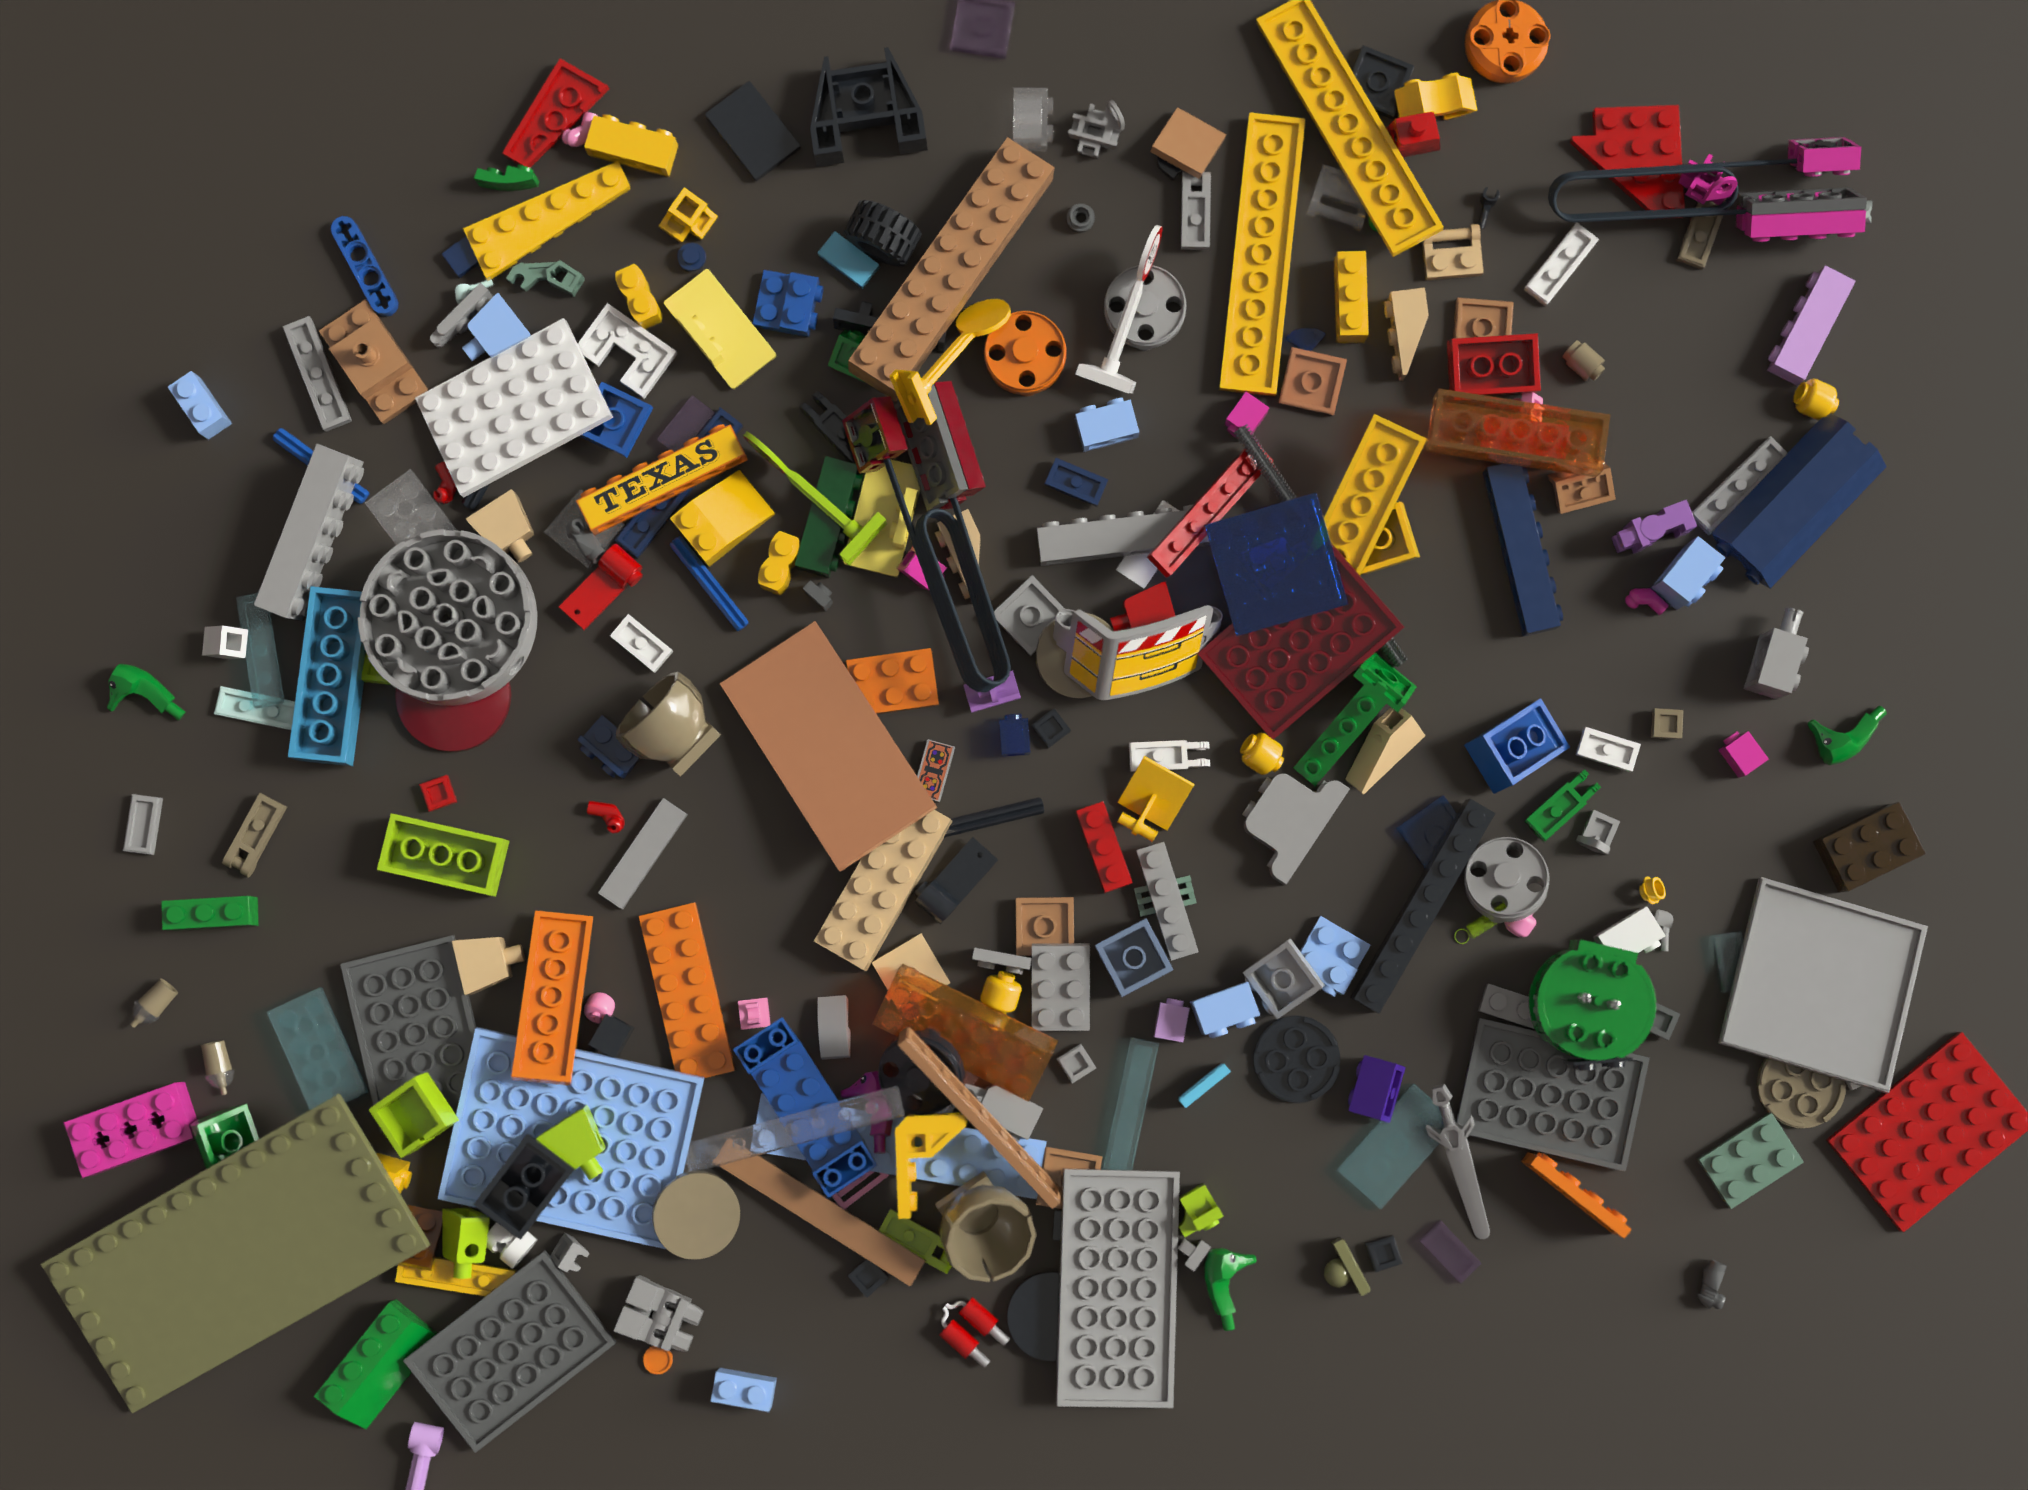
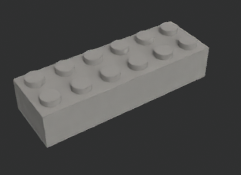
[254,444,364,621]

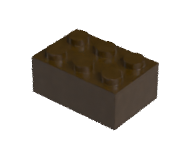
[1813,802,1926,893]

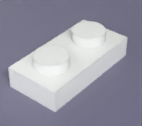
[610,614,673,673]
[1576,727,1641,772]

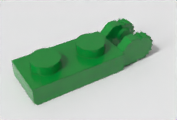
[1524,769,1601,842]

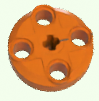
[1465,0,1550,83]
[984,311,1066,397]

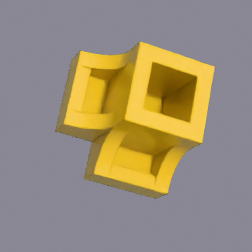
[659,187,718,244]

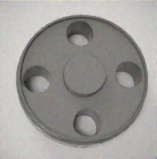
[1104,265,1186,351]
[1464,837,1549,923]

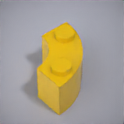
[1394,73,1477,120]

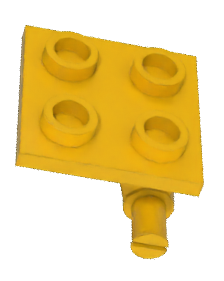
[1117,756,1194,842]

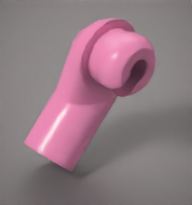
[562,112,597,147]

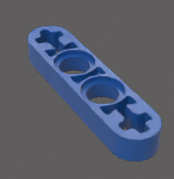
[331,216,398,317]

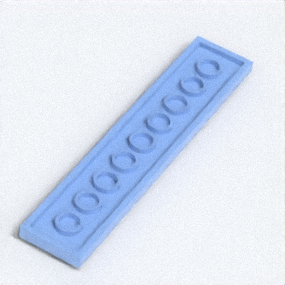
[751,1093,1047,1199]

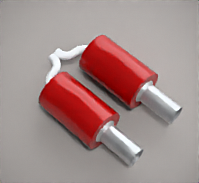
[939,1297,1010,1368]

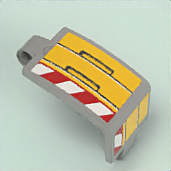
[1053,605,1223,700]

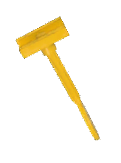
[889,299,1011,425]

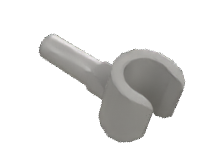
[1654,909,1673,951]

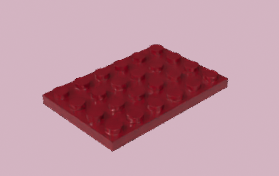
[1197,540,1404,740]

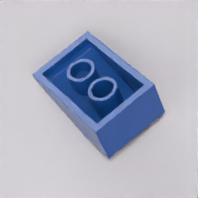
[1464,698,1570,794]

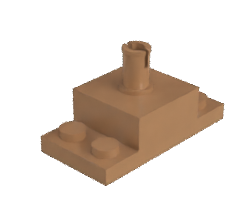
[319,299,429,424]

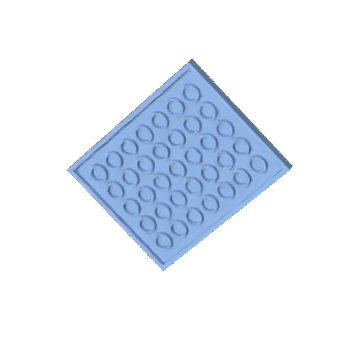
[438,1027,705,1249]

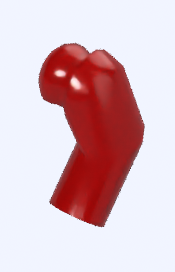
[433,462,457,504]
[587,801,625,833]

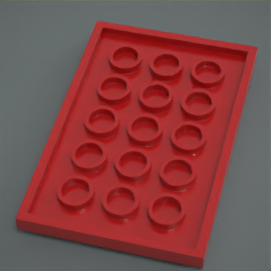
[1826,1032,2028,1233]

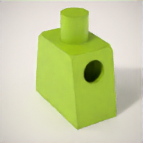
[536,1105,605,1180]
[442,1208,489,1279]

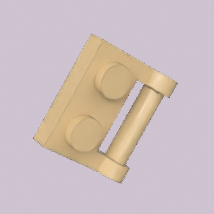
[1422,224,1484,281]

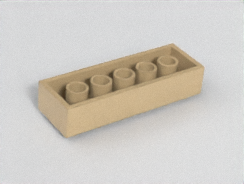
[814,810,952,971]

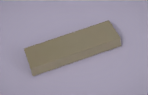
[1676,198,1727,270]

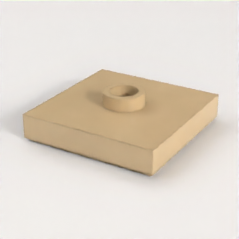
[872,933,950,1012]

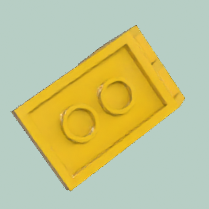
[895,1112,967,1219]

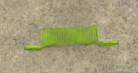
[1454,903,1507,944]

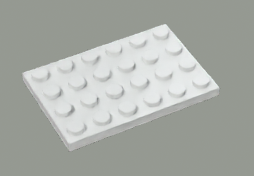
[415,318,613,497]

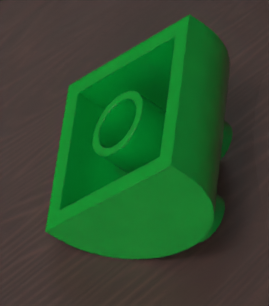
[191,1104,259,1169]

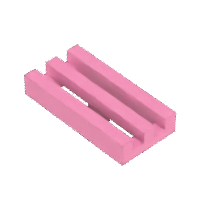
[832,1171,889,1209]

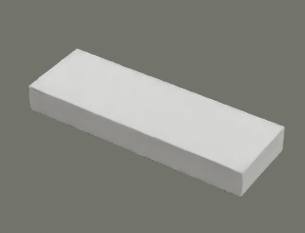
[1524,223,1599,306]

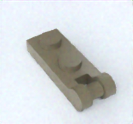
[222,793,287,878]

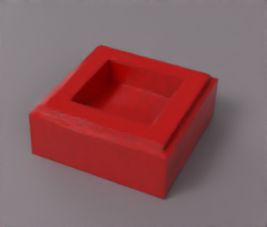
[419,775,457,812]

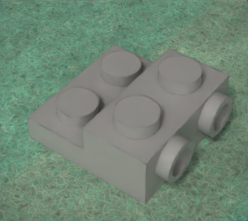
[1243,938,1325,1019]

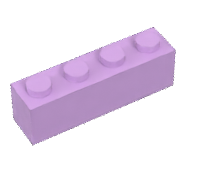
[1767,265,1856,386]

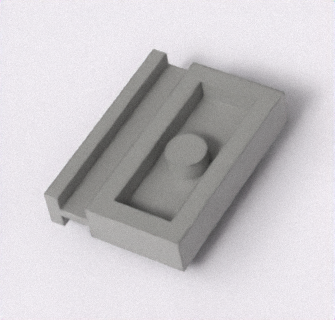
[972,948,1032,975]

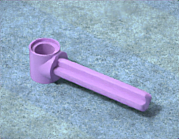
[406,1422,444,1490]

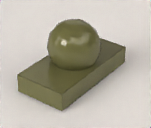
[1324,1237,1371,1296]

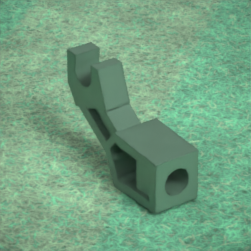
[506,260,585,297]

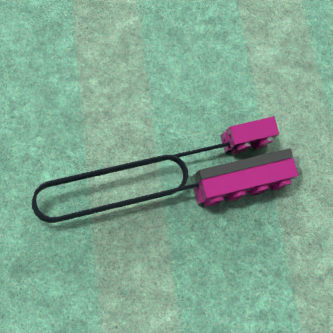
[1548,137,1873,242]

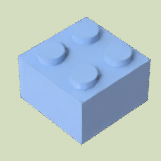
[1650,536,1725,610]
[1190,982,1260,1038]

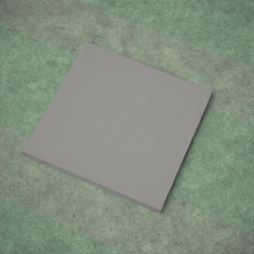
[1718,877,1928,1093]

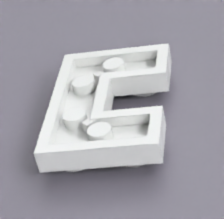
[578,303,677,399]

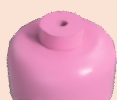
[1504,913,1536,937]
[584,992,615,1024]

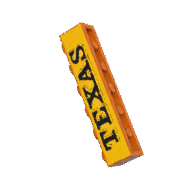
[576,424,748,535]

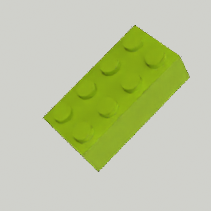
[377,813,509,897]

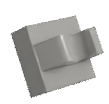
[550,1232,589,1272]
[1178,1238,1211,1271]

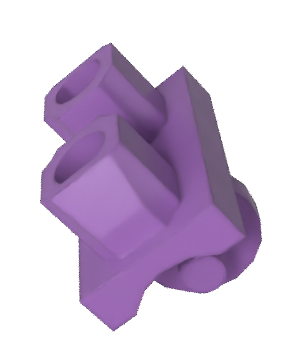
[963,670,1021,713]

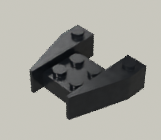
[810,47,928,167]

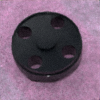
[878,1028,965,1115]

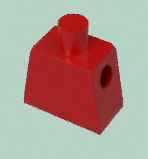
[1386,111,1441,157]
[1110,581,1175,632]

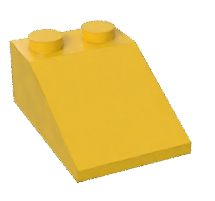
[670,470,775,567]

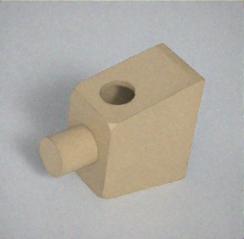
[466,489,534,563]
[452,937,525,995]

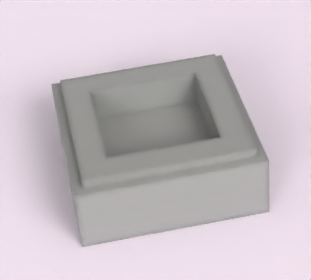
[1057,1044,1096,1084]

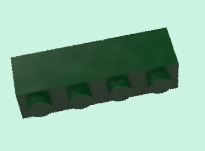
[795,456,863,578]

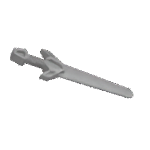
[1426,1084,1490,1239]

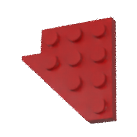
[1570,105,1685,219]

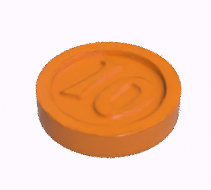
[643,1346,673,1375]

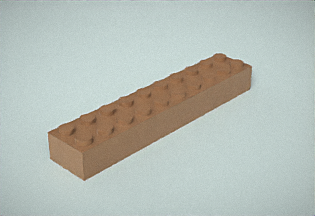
[848,137,1055,402]

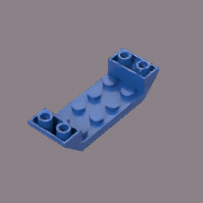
[733,1017,878,1198]

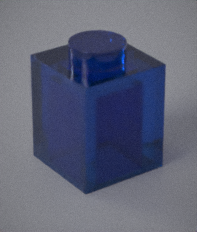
[999,714,1030,757]

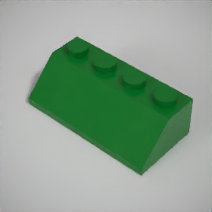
[314,1299,437,1429]

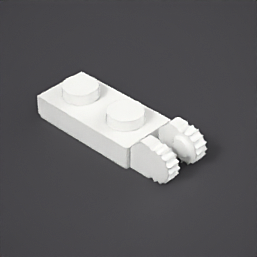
[1129,740,1210,772]

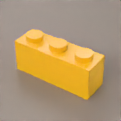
[584,114,678,177]
[1334,251,1369,343]

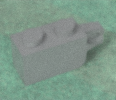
[964,1083,1043,1142]

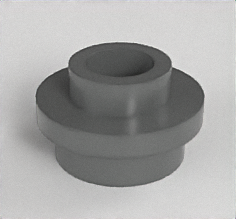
[1067,204,1095,232]

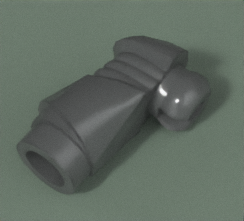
[566,519,606,564]
[1697,1259,1727,1310]

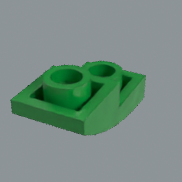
[474,165,539,191]

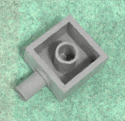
[1744,607,1809,699]

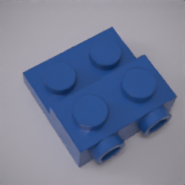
[753,270,823,337]
[580,382,653,458]

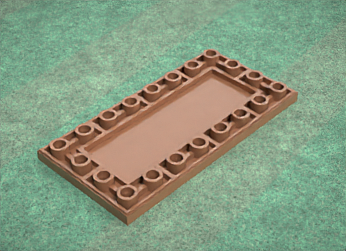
[720,621,937,872]

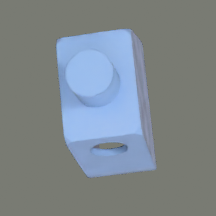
[462,293,531,361]

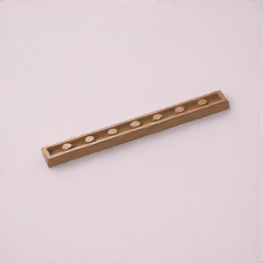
[898,1026,1060,1209]
[714,1138,926,1286]

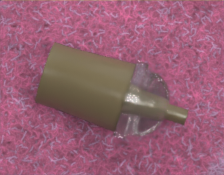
[130,978,178,1028]
[201,1040,235,1095]

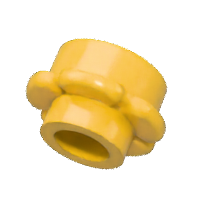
[1639,877,1666,904]

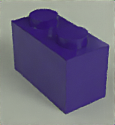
[1348,1055,1406,1123]

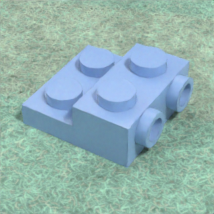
[1300,916,1370,997]

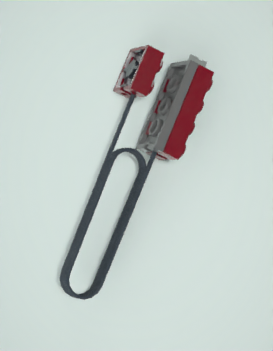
[842,381,1011,692]

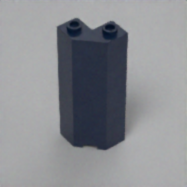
[1711,413,1887,589]

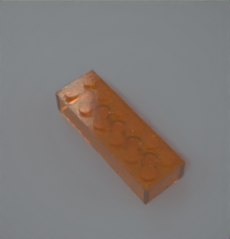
[1426,389,1611,477]
[873,964,1058,1101]

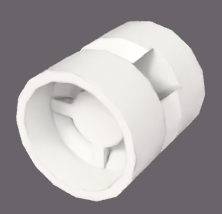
[486,1222,538,1269]

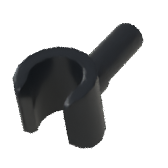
[1478,187,1500,229]

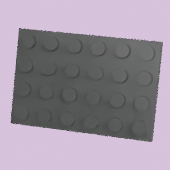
[340,935,477,1133]
[1455,1018,1650,1172]
[403,1250,616,1453]

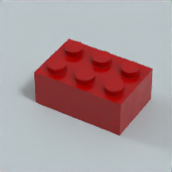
[1447,333,1541,398]

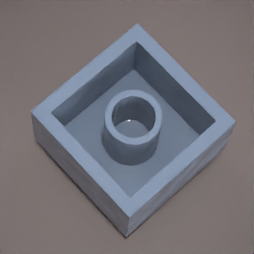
[1094,918,1173,997]

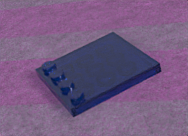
[1205,492,1349,636]

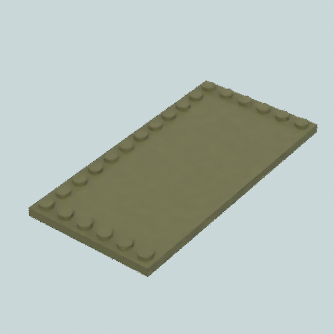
[41,1093,430,1413]

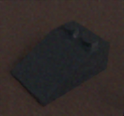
[473,1133,575,1240]

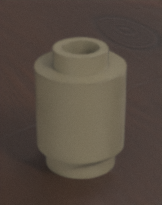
[1562,340,1605,382]

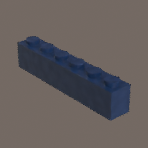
[1483,460,1563,637]

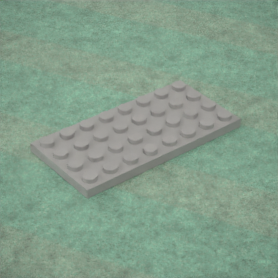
[1056,1168,1180,1408]

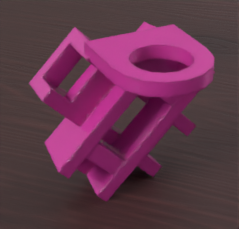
[1679,154,1738,205]

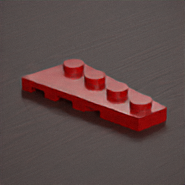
[502,59,609,168]

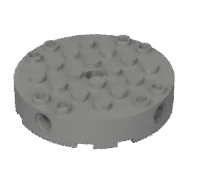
[358,529,537,706]

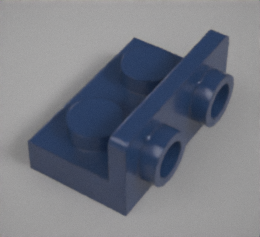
[577,715,641,779]

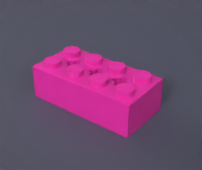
[64,1082,197,1178]

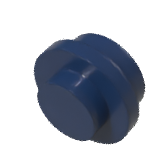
[677,243,706,271]

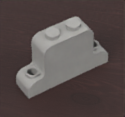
[1242,774,1350,885]

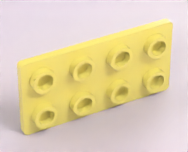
[664,269,776,389]
[843,459,920,577]

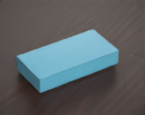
[818,231,880,289]
[1178,1063,1231,1108]

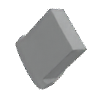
[1576,810,1620,855]

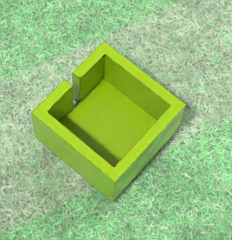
[369,1072,459,1158]

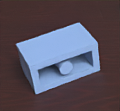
[168,371,232,440]
[1075,398,1139,452]
[711,1368,777,1412]

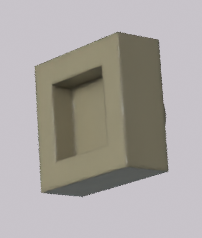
[1651,708,1683,740]

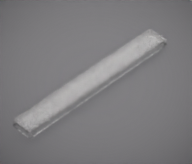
[687,1086,905,1172]

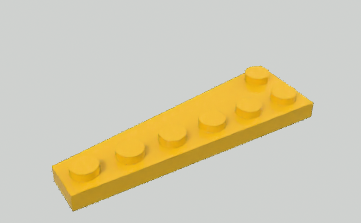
[463,161,631,281]

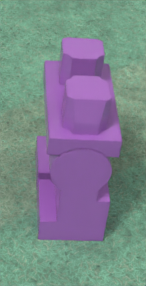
[1612,499,1697,554]

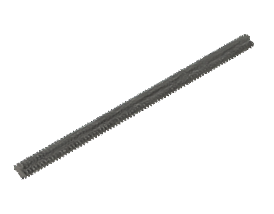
[1234,424,1407,667]

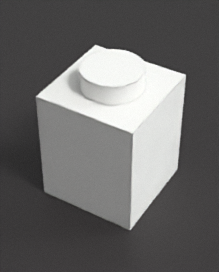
[202,626,248,659]

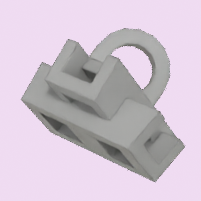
[1068,99,1125,158]

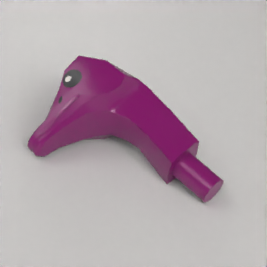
[840,1071,894,1154]

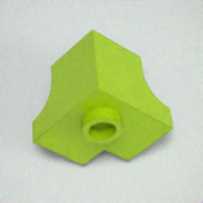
[1178,1183,1223,1237]

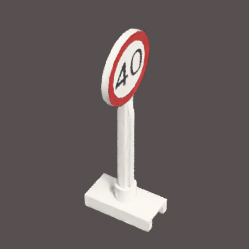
[1075,225,1163,394]

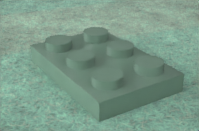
[1697,1113,1804,1209]

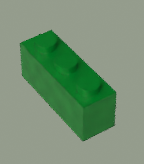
[162,896,259,931]

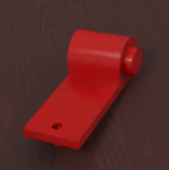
[559,544,643,630]

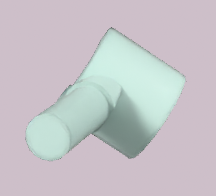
[455,280,493,304]

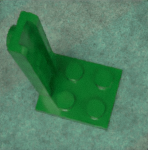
[1293,652,1417,786]

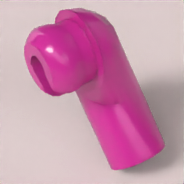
[1625,588,1669,615]

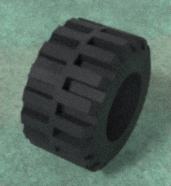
[843,200,922,267]

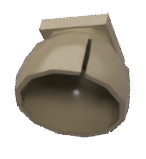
[615,672,721,777]
[935,1171,1036,1282]

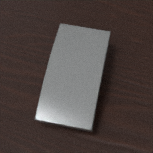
[818,995,851,1060]

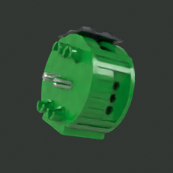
[1528,940,1656,1070]

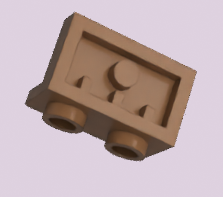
[1548,459,1616,514]

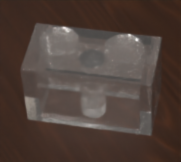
[1013,88,1053,151]

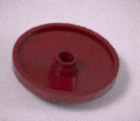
[395,681,511,752]

